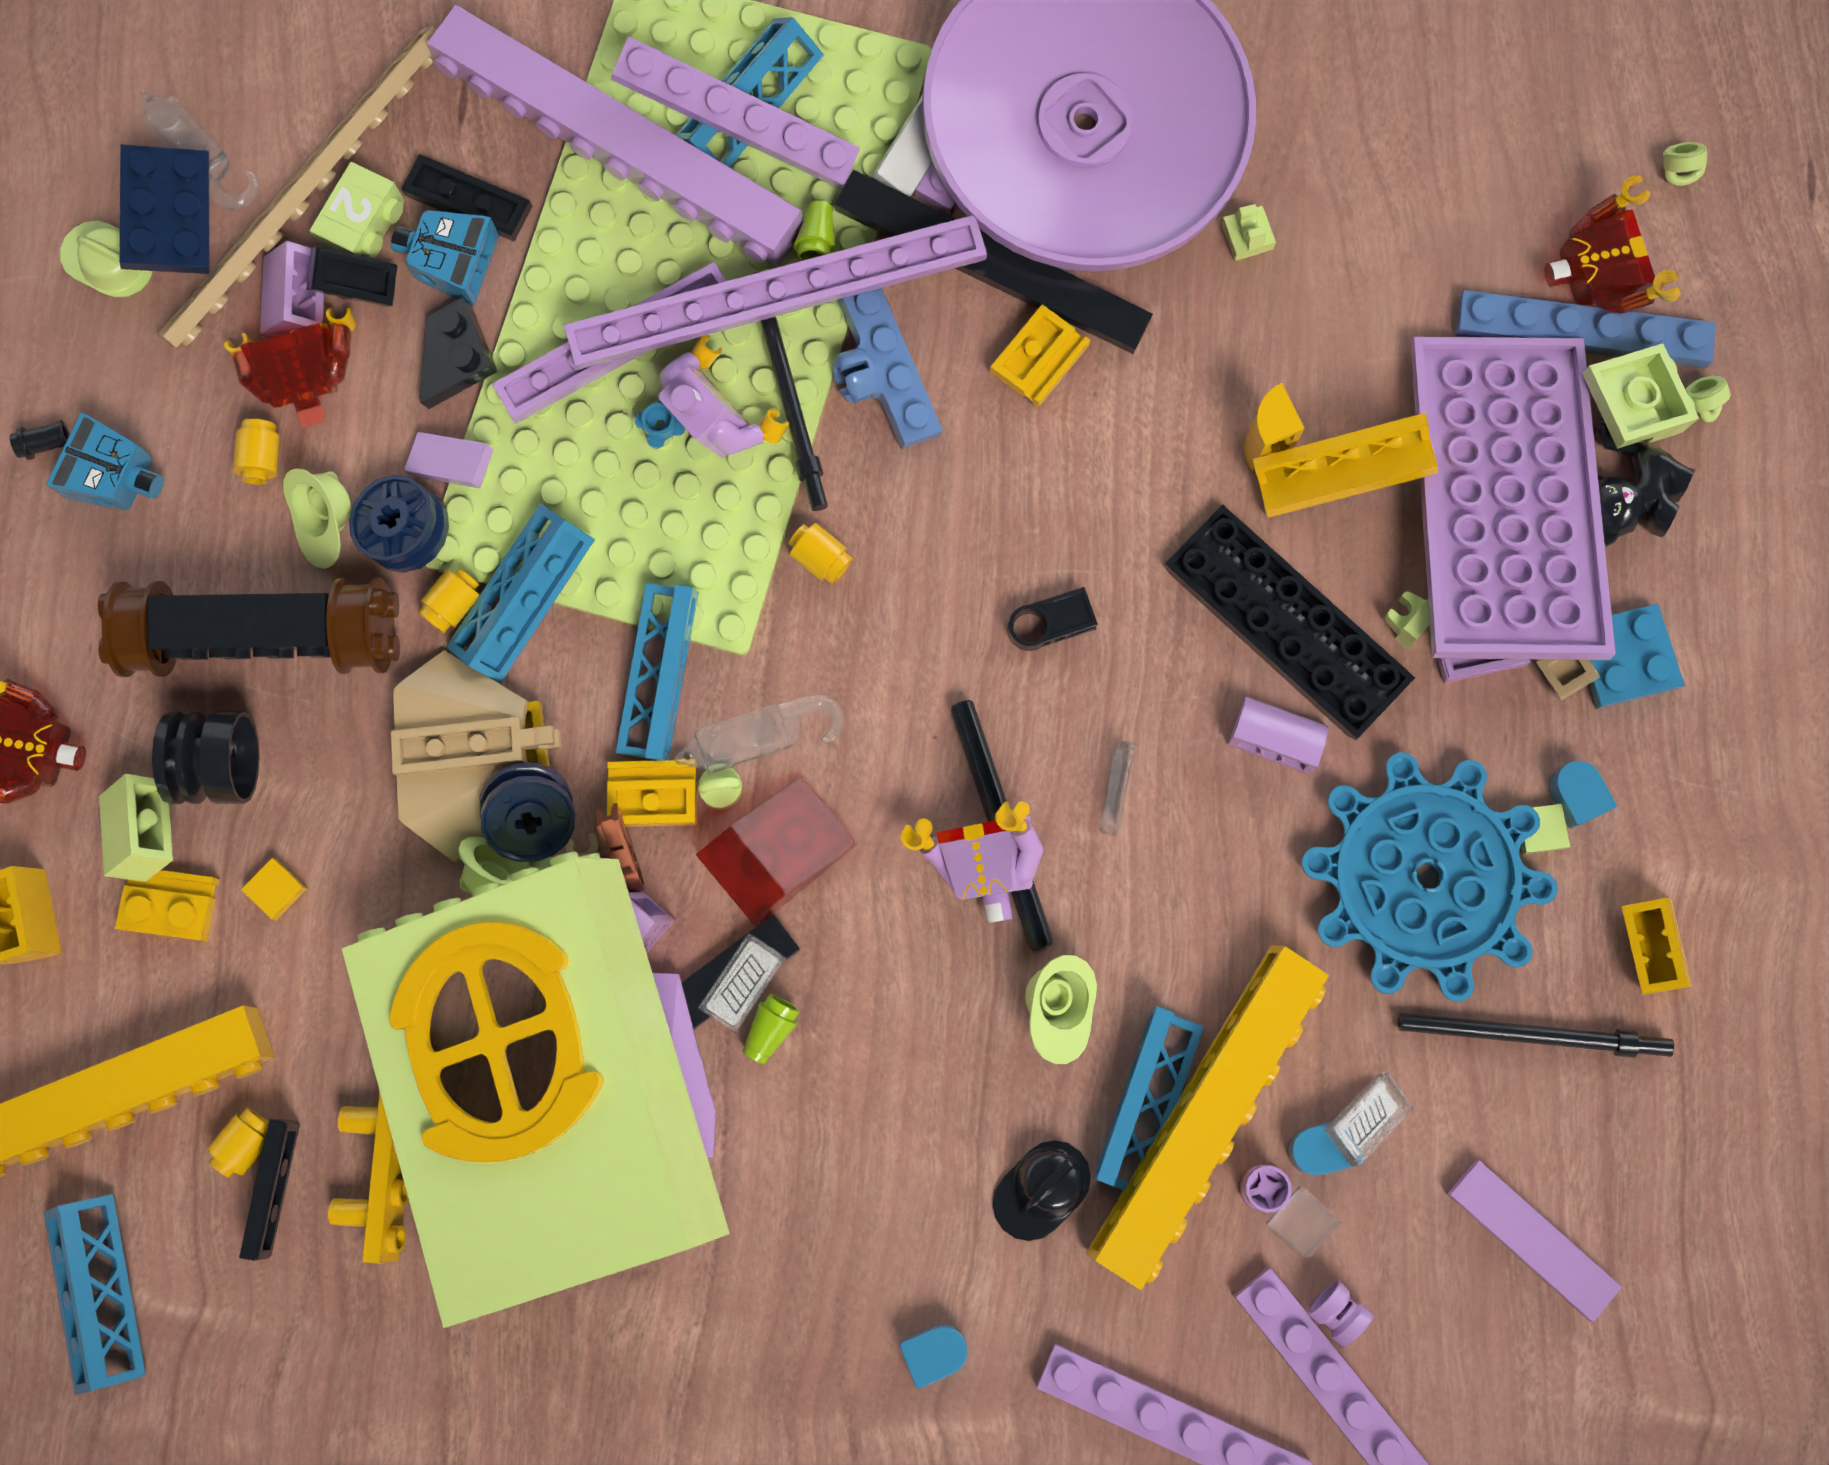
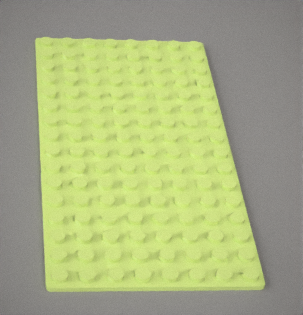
[426,0,932,655]

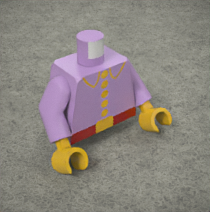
[657,335,790,458]
[900,801,1044,923]

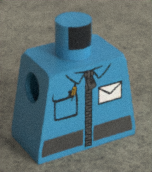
[391,210,499,306]
[46,412,164,510]

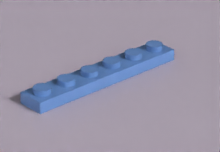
[1456,290,1716,368]

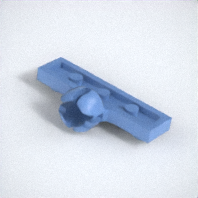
[833,288,943,449]

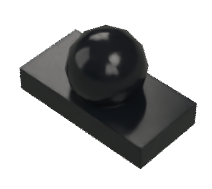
[306,246,398,307]

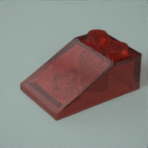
[696,777,858,927]

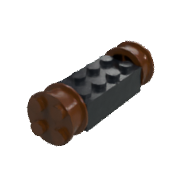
[98,577,400,677]

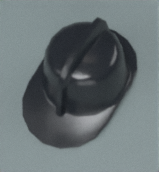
[993,1140,1091,1241]

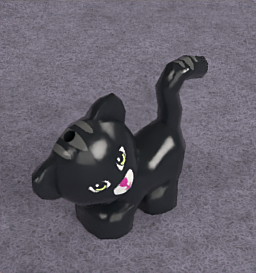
[1596,417,1695,547]

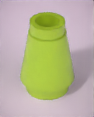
[794,201,835,261]
[742,994,800,1064]

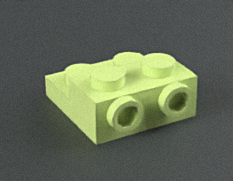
[1582,344,1699,449]

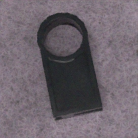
[1008,587,1098,651]

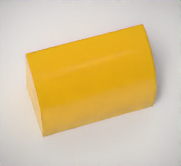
[1244,383,1305,473]
[0,866,62,965]
[1621,897,1692,995]

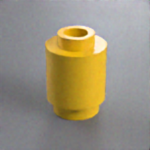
[233,419,280,485]
[788,523,854,585]
[417,568,480,633]
[207,1107,269,1178]

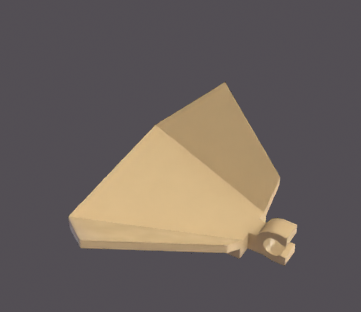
[391,650,561,863]

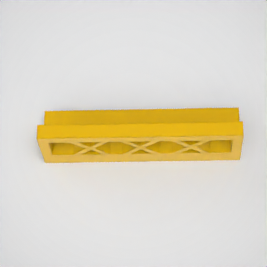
[1253,413,1438,518]

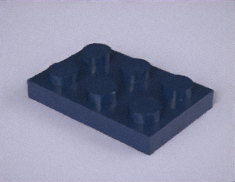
[119,144,210,274]

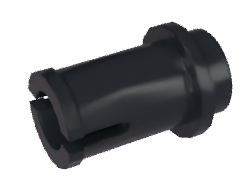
[10,420,70,460]

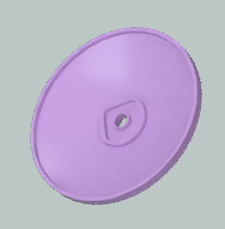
[922,0,1256,271]

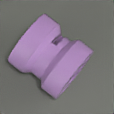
[1239,1165,1292,1213]
[1307,1281,1374,1348]

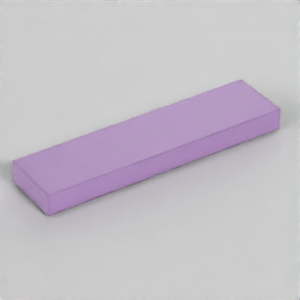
[1447,1160,1622,1322]

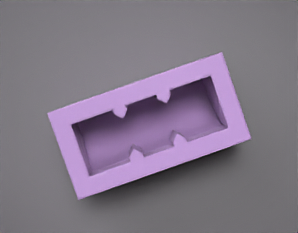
[260,241,324,338]
[1227,696,1329,775]

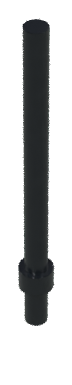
[750,272,828,511]
[1398,1013,1674,1058]

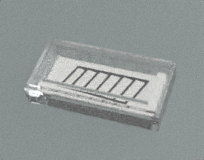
[1099,741,1135,836]
[698,933,786,1033]
[1324,1072,1414,1167]

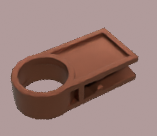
[596,803,645,893]

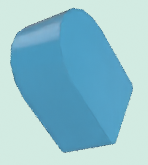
[1549,761,1617,829]
[1288,1120,1359,1175]
[900,1324,968,1389]

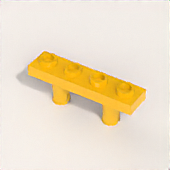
[328,1093,409,1264]

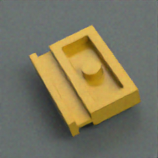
[990,304,1090,408]
[607,760,697,827]
[115,870,220,942]

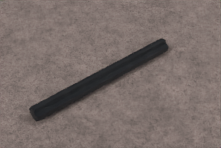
[951,700,1053,951]

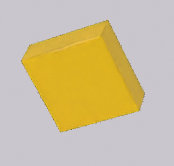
[241,858,307,921]

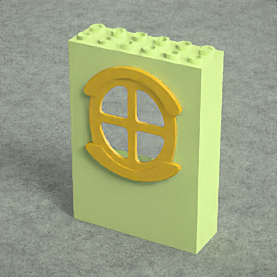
[341,852,730,1329]

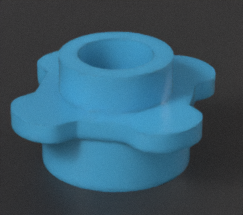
[635,400,685,449]

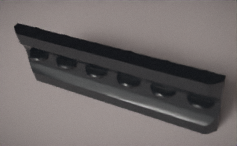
[1164,504,1415,740]

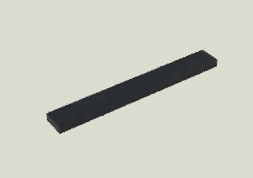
[835,170,1153,354]

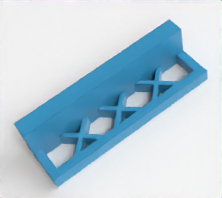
[676,17,824,167]
[446,503,595,684]
[616,583,699,761]
[1093,1006,1204,1190]
[43,1194,146,1395]

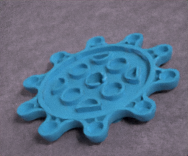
[1301,752,1558,1002]

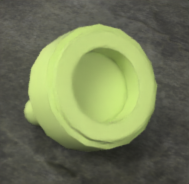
[1663,142,1708,186]
[1685,376,1731,423]
[698,765,743,810]

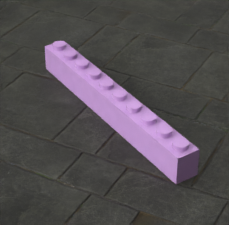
[427,4,803,268]

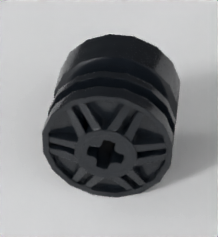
[152,711,260,804]

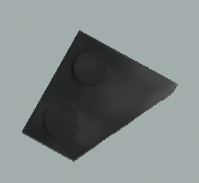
[419,297,498,409]

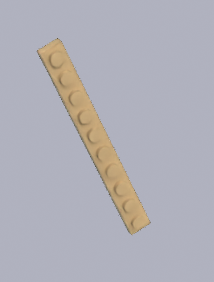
[156,26,436,348]

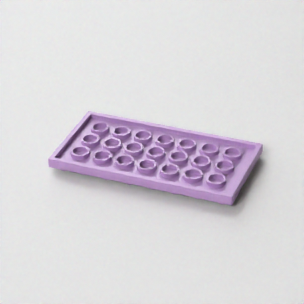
[1411,337,1616,660]

